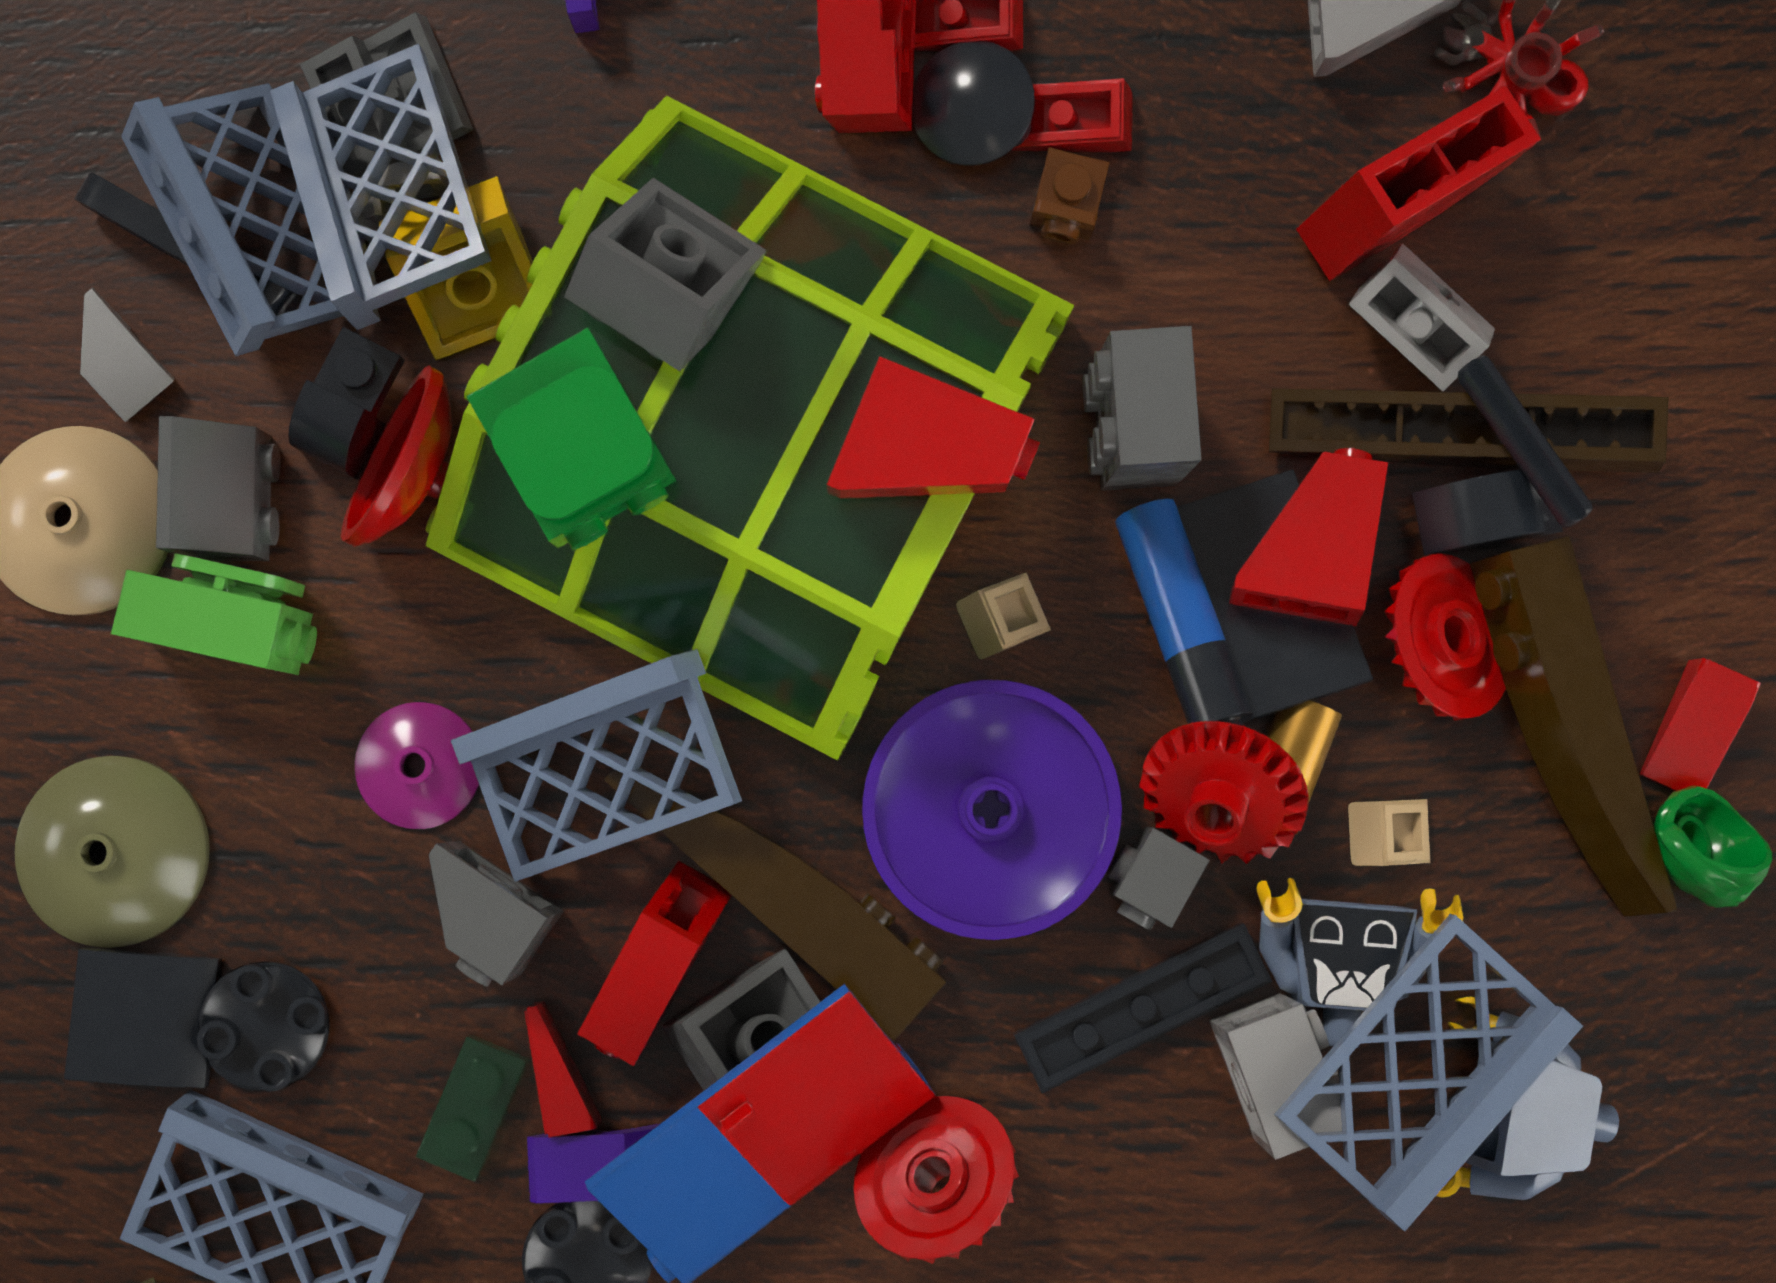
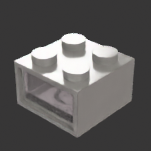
[1209,993,1353,1160]

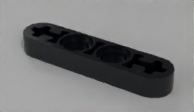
[74,172,303,316]

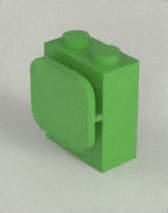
[111,553,317,675]

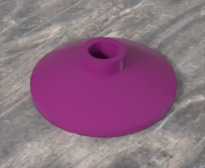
[355,702,479,829]

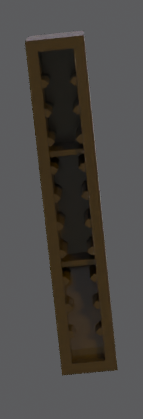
[1269,388,1669,473]
[1470,536,1678,917]
[604,770,946,1041]

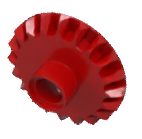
[1384,553,1506,721]
[1139,721,1309,864]
[854,1096,1019,1264]

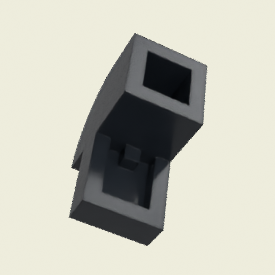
[288,327,405,480]
[1412,469,1563,555]

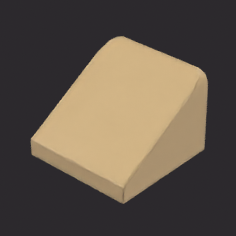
[956,573,1051,659]
[1348,799,1430,866]

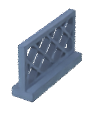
[270,44,492,330]
[121,83,343,356]
[451,649,742,882]
[1274,914,1583,1231]
[120,1090,423,1283]

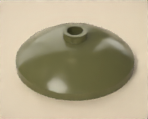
[15,756,210,948]

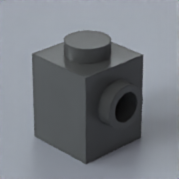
[1107,827,1210,931]

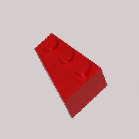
[815,0,916,133]

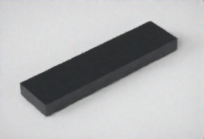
[1013,922,1272,1093]

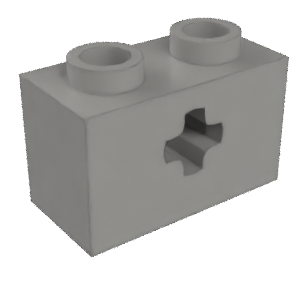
[1349,243,1495,391]

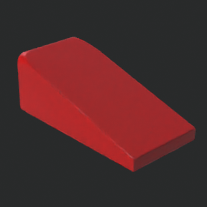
[915,0,1023,51]
[1011,78,1133,152]
[1639,658,1761,791]
[524,1001,602,1138]

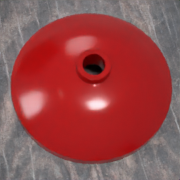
[341,366,453,547]

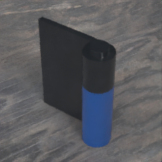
[1115,469,1373,726]

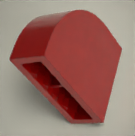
[1296,85,1541,281]

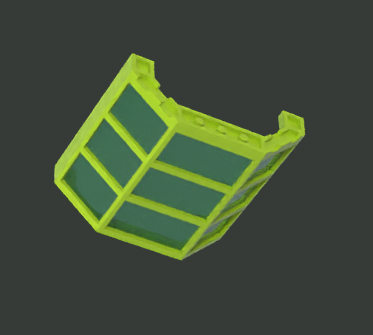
[426,95,1075,761]

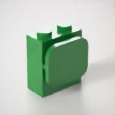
[466,328,677,550]

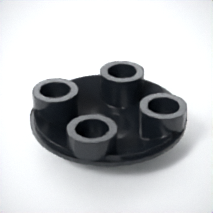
[912,41,1035,166]
[197,961,330,1092]
[522,1201,652,1283]

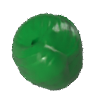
[1654,786,1772,908]

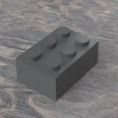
[1082,326,1201,491]

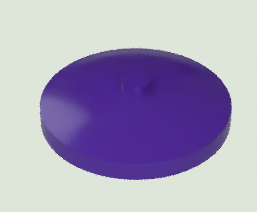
[862,680,1122,940]

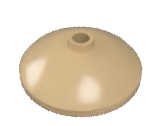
[0,426,168,615]

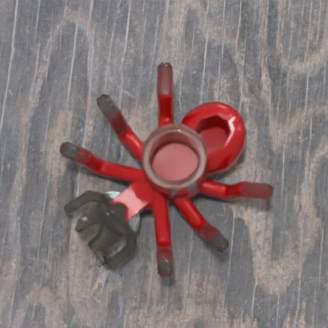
[1433,0,1604,138]

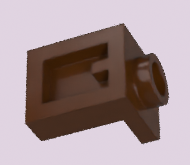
[1029,147,1110,244]

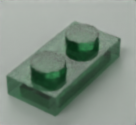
[415,1034,529,1182]

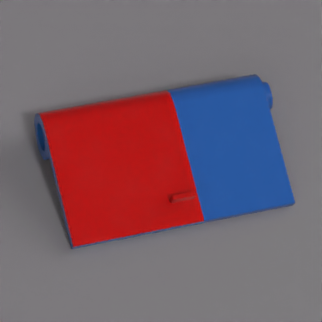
[585,984,936,1283]

